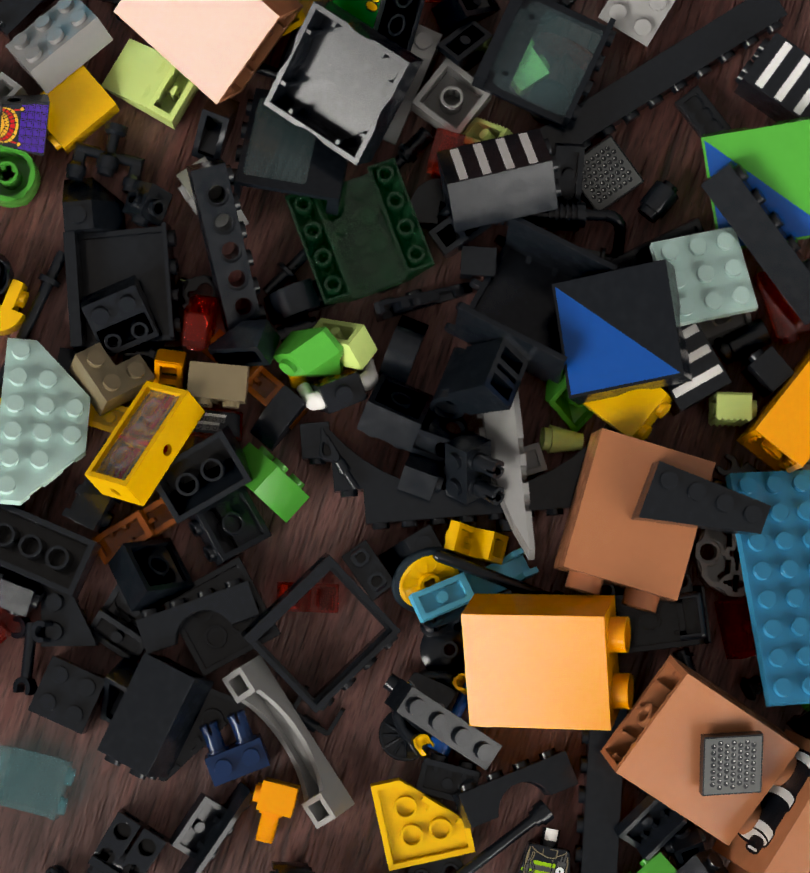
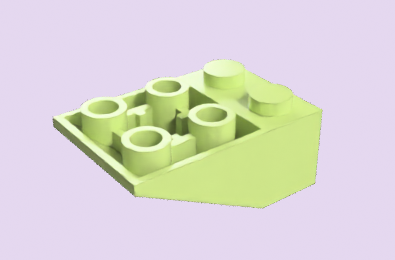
[101,38,199,130]

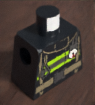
[515,826,570,873]

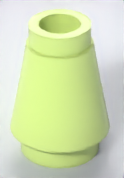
[539,425,584,453]

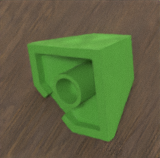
[274,326,343,377]

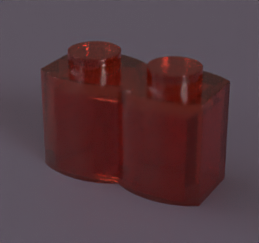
[181,294,218,351]

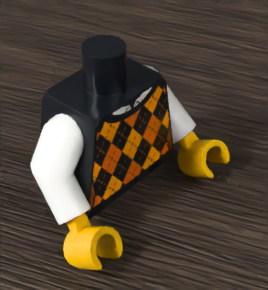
[288,357,379,414]

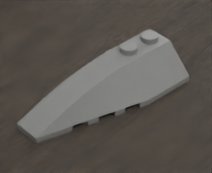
[477,391,535,560]

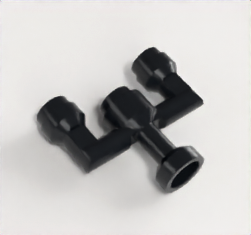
[66,122,145,194]

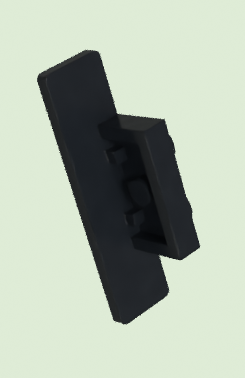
[168,782,254,873]

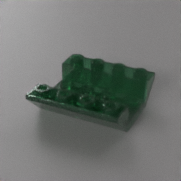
[285,157,435,305]

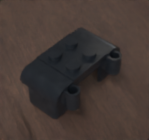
[600,573,712,654]

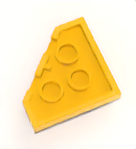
[370,777,475,871]

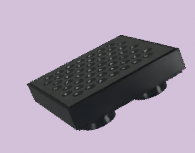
[581,135,644,210]
[699,731,763,796]

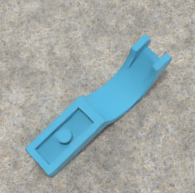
[408,548,539,624]

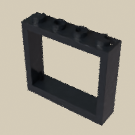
[241,553,401,713]

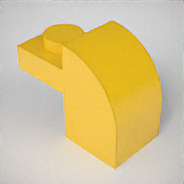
[0,279,29,336]
[444,520,509,565]

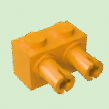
[252,777,300,844]

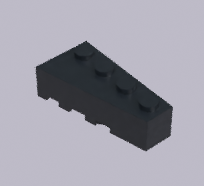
[631,461,771,536]

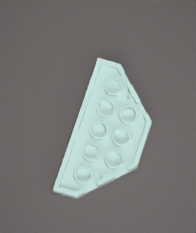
[0,338,91,505]

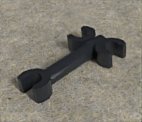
[11,616,52,695]

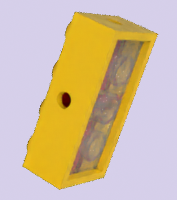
[84,381,205,506]

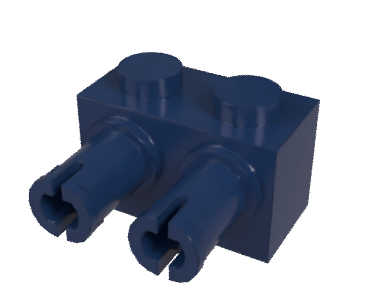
[199,710,271,787]

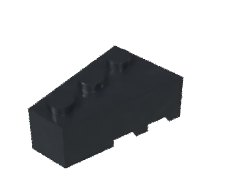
[61,438,123,533]

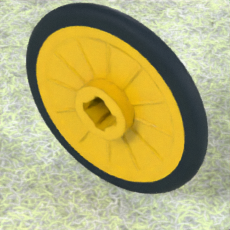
[392,547,465,612]

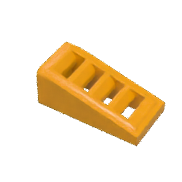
[153,349,187,389]

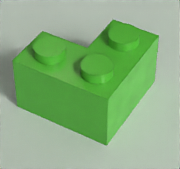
[242,442,310,523]

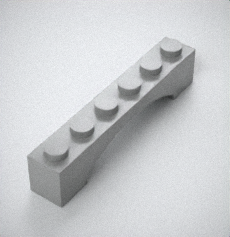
[222,655,355,829]

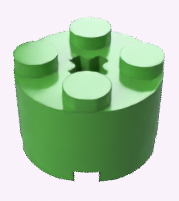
[0,145,41,208]

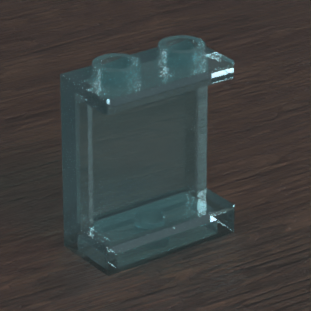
[0,744,76,821]

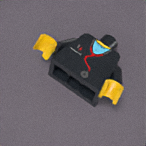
[383,669,467,756]

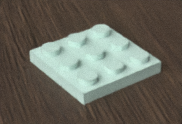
[649,227,758,326]

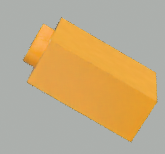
[736,348,810,473]
[461,593,634,731]

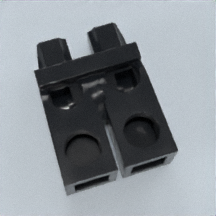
[87,808,169,873]

